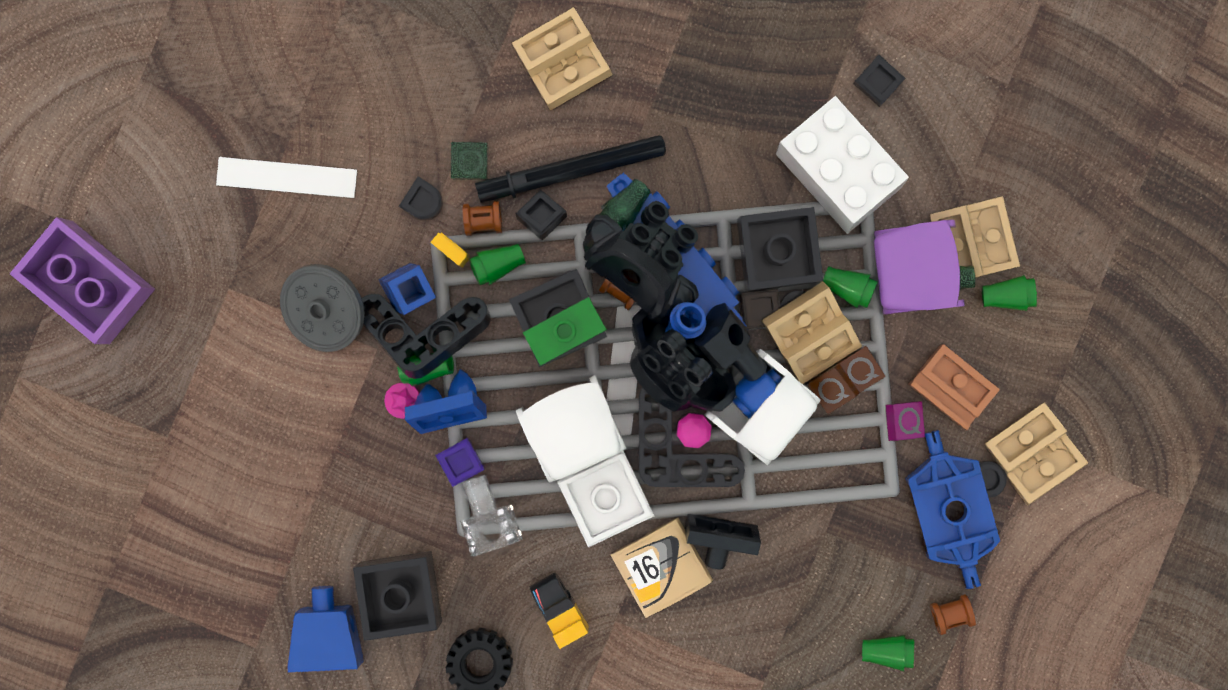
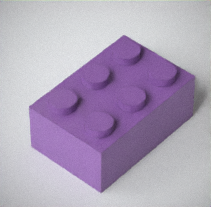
[10,217,155,344]

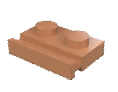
[908,344,1000,430]

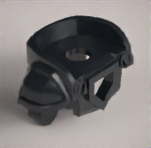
[582,201,699,319]
[629,308,736,412]

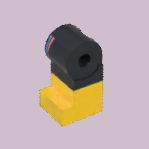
[530,572,589,649]

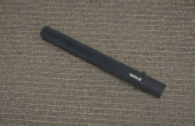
[475,135,666,203]

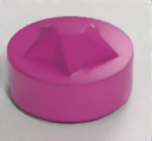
[384,383,420,419]

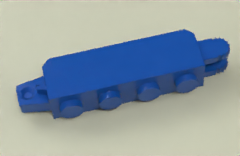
[607,173,748,330]

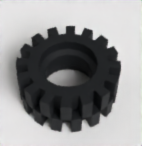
[445,628,513,690]

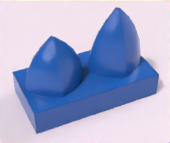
[405,369,487,434]

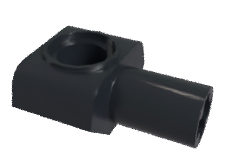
[694,303,767,381]

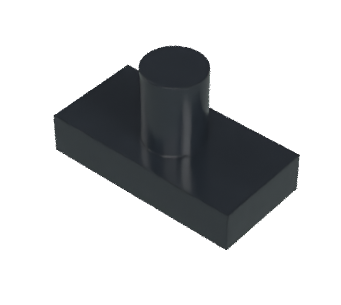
[685,514,761,570]

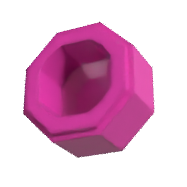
[676,413,712,448]

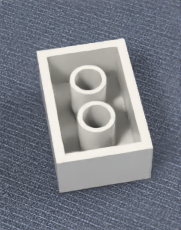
[776,96,909,234]

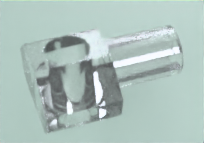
[460,474,523,557]

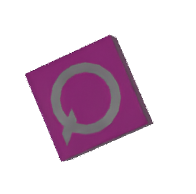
[885,401,925,441]

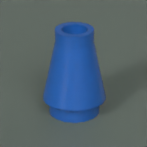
[665,302,706,340]

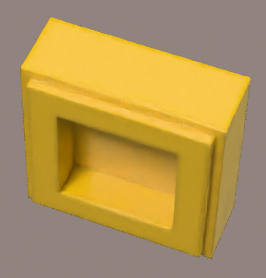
[430,232,470,268]

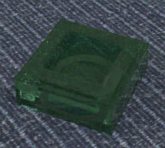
[451,142,488,180]

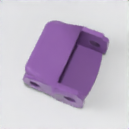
[874,220,965,314]

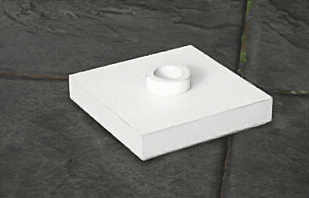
[557,450,654,547]

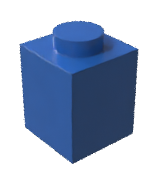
[378,263,436,315]

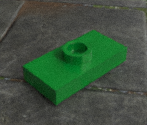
[523,297,606,366]

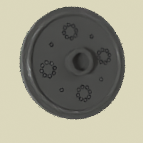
[280,264,364,352]

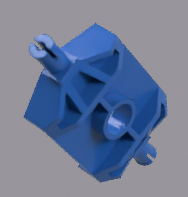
[905,430,1000,589]

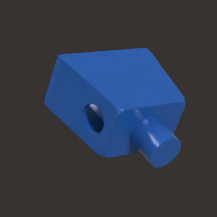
[288,586,364,672]

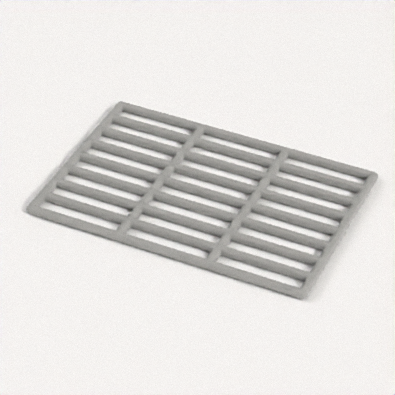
[431,202,900,537]

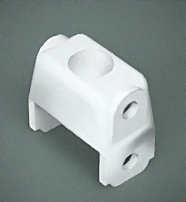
[704,349,821,466]
[516,375,627,483]

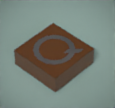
[834,346,886,393]
[807,363,860,414]

